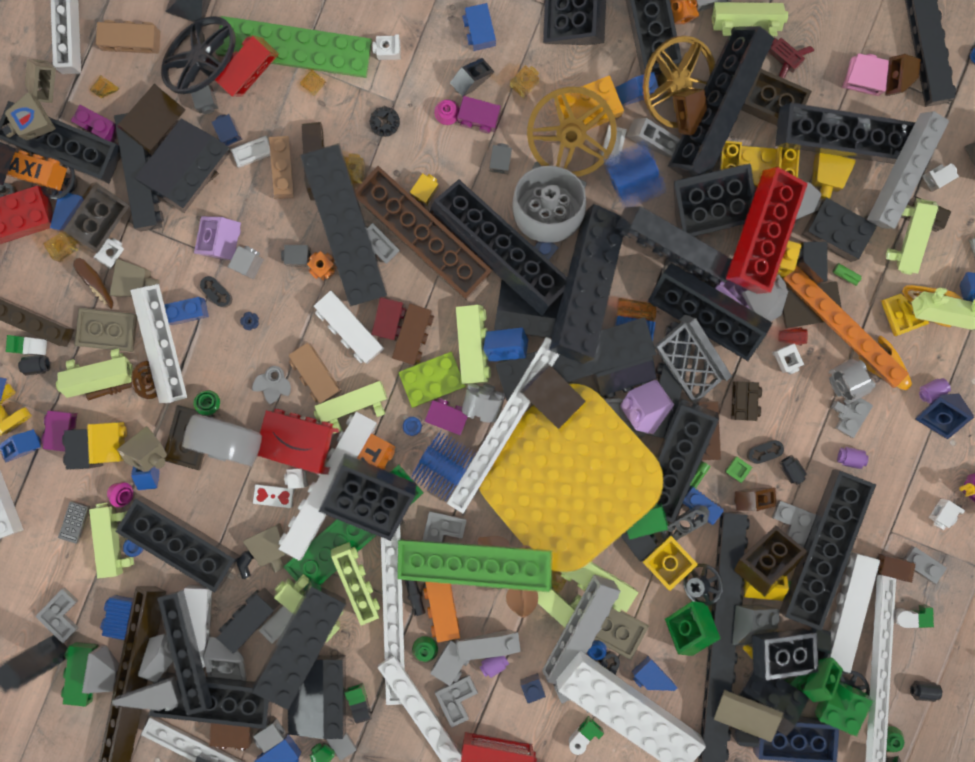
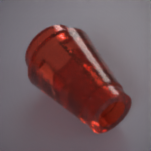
[779,327,808,346]

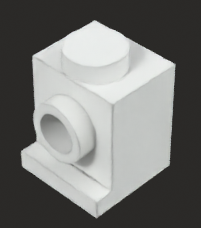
[373,34,401,60]
[922,163,959,192]
[94,238,124,269]
[772,343,804,375]
[284,468,308,489]
[929,499,965,530]

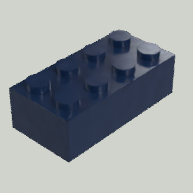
[753,717,839,762]

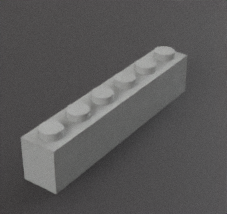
[867,111,949,229]
[542,575,620,685]

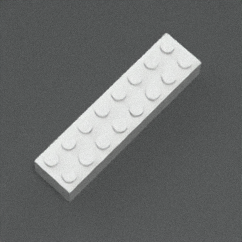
[556,651,706,762]

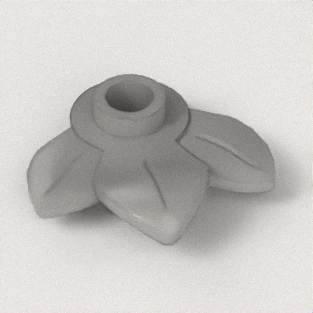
[252,366,291,404]

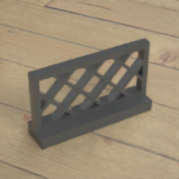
[654,315,732,404]

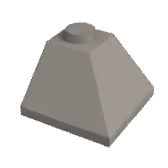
[796,182,821,220]
[742,274,788,321]
[204,637,247,681]
[82,645,119,694]

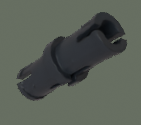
[404,580,426,616]

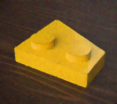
[881,294,930,336]

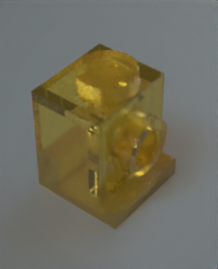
[510,65,540,99]
[345,153,365,184]
[43,233,78,262]

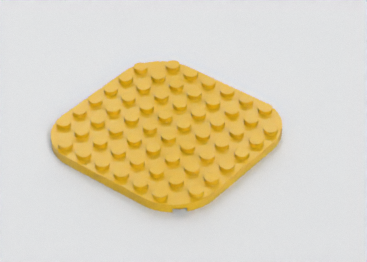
[479,384,663,572]

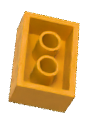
[555,75,624,130]

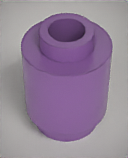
[919,378,951,404]
[837,447,869,469]
[480,656,509,678]

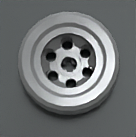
[512,166,586,243]
[182,414,262,466]

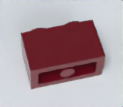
[371,298,407,341]

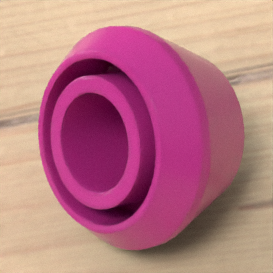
[434,99,460,125]
[107,482,133,508]

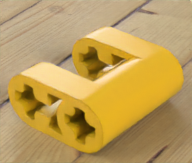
[0,384,32,436]

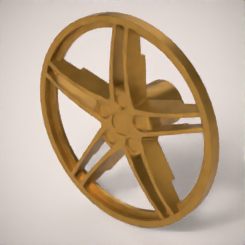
[643,36,716,128]
[527,86,617,177]

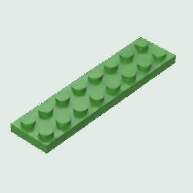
[216,16,372,78]
[397,539,552,592]

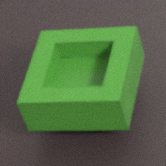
[724,456,753,483]

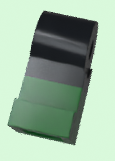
[345,683,372,724]

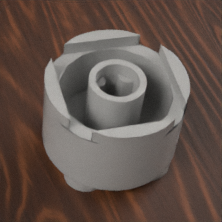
[829,359,875,404]
[462,383,505,422]

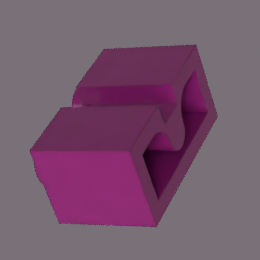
[458,96,501,134]
[71,104,117,143]
[424,398,468,435]
[41,410,77,452]

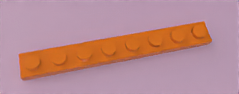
[783,265,909,388]

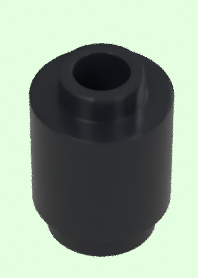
[18,355,51,376]
[779,455,807,485]
[910,681,942,702]

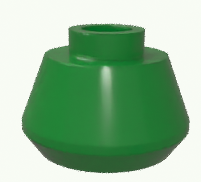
[193,390,220,415]
[412,636,438,663]
[886,726,905,753]
[309,743,335,762]

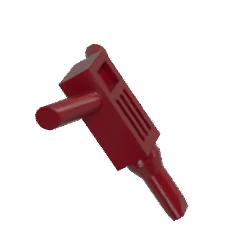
[769,38,814,79]

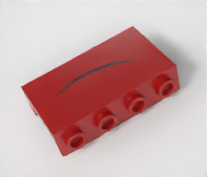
[257,408,339,475]

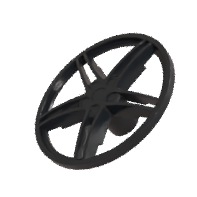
[161,16,236,94]

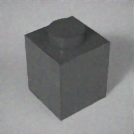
[189,84,219,114]
[489,143,512,174]
[281,245,311,267]

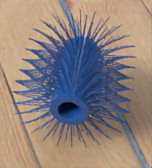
[604,140,666,207]
[411,430,476,502]

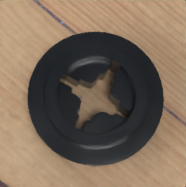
[369,106,400,137]

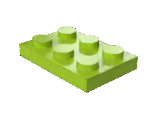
[398,351,465,408]

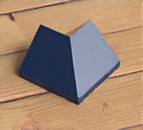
[915,393,974,439]

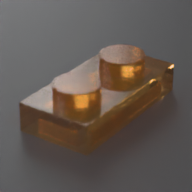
[617,298,656,322]

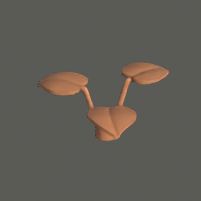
[478,536,538,618]

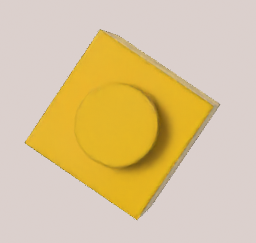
[410,173,439,206]

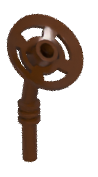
[86,361,158,401]

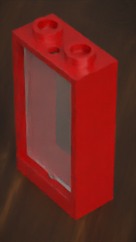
[461,732,537,762]

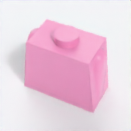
[842,54,889,96]

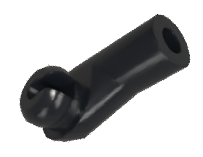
[237,550,254,579]

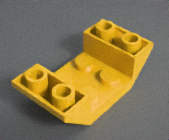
[720,141,800,187]

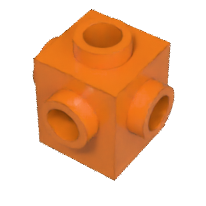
[670,0,699,25]
[307,251,337,281]

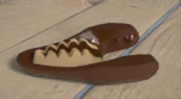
[73,258,114,310]

